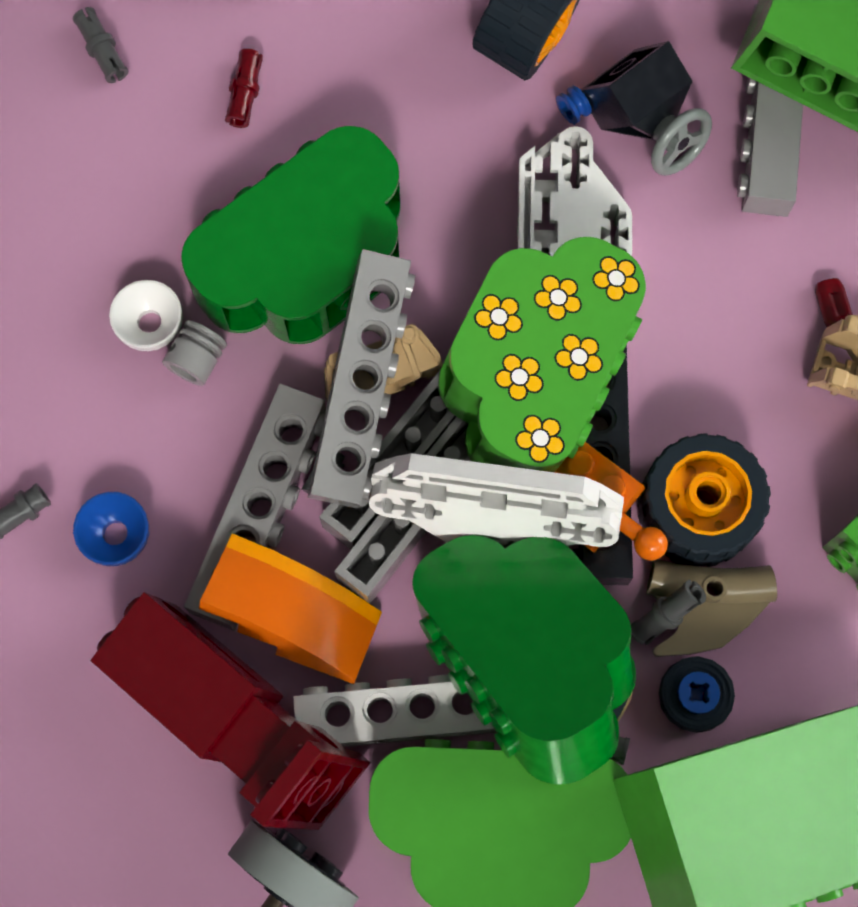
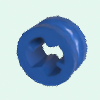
[556,85,592,125]

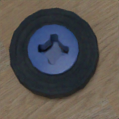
[658,656,735,733]

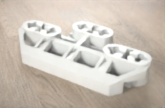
[517,126,632,257]
[369,453,624,548]

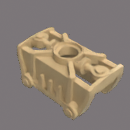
[807,315,858,400]
[324,324,443,403]

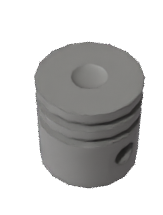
[162,320,227,386]

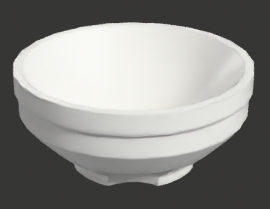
[109,280,183,351]

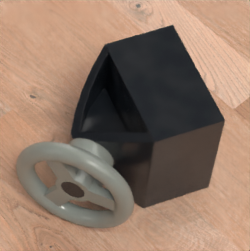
[581,41,712,176]

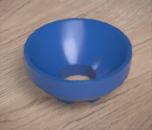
[73,492,149,566]

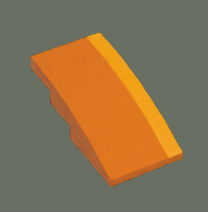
[199,533,382,684]

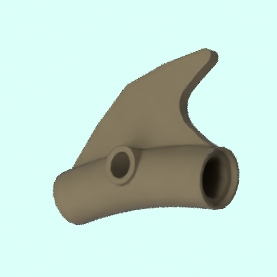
[646,559,777,657]

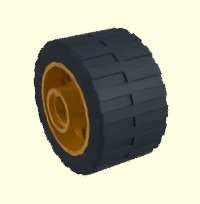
[472,0,580,81]
[637,433,771,567]

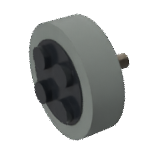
[228,820,359,907]

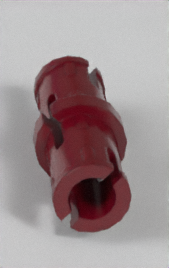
[225,49,263,128]

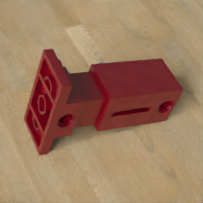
[90,592,371,830]

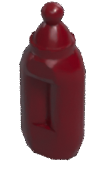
[815,278,853,350]

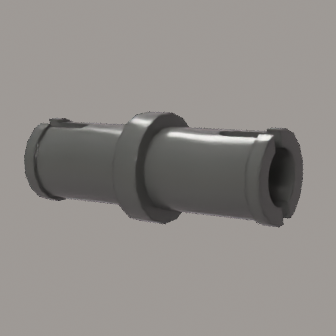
[73,7,129,83]
[631,580,706,645]

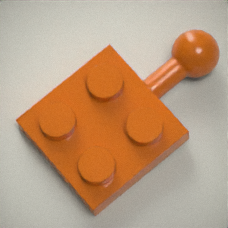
[555,442,668,561]

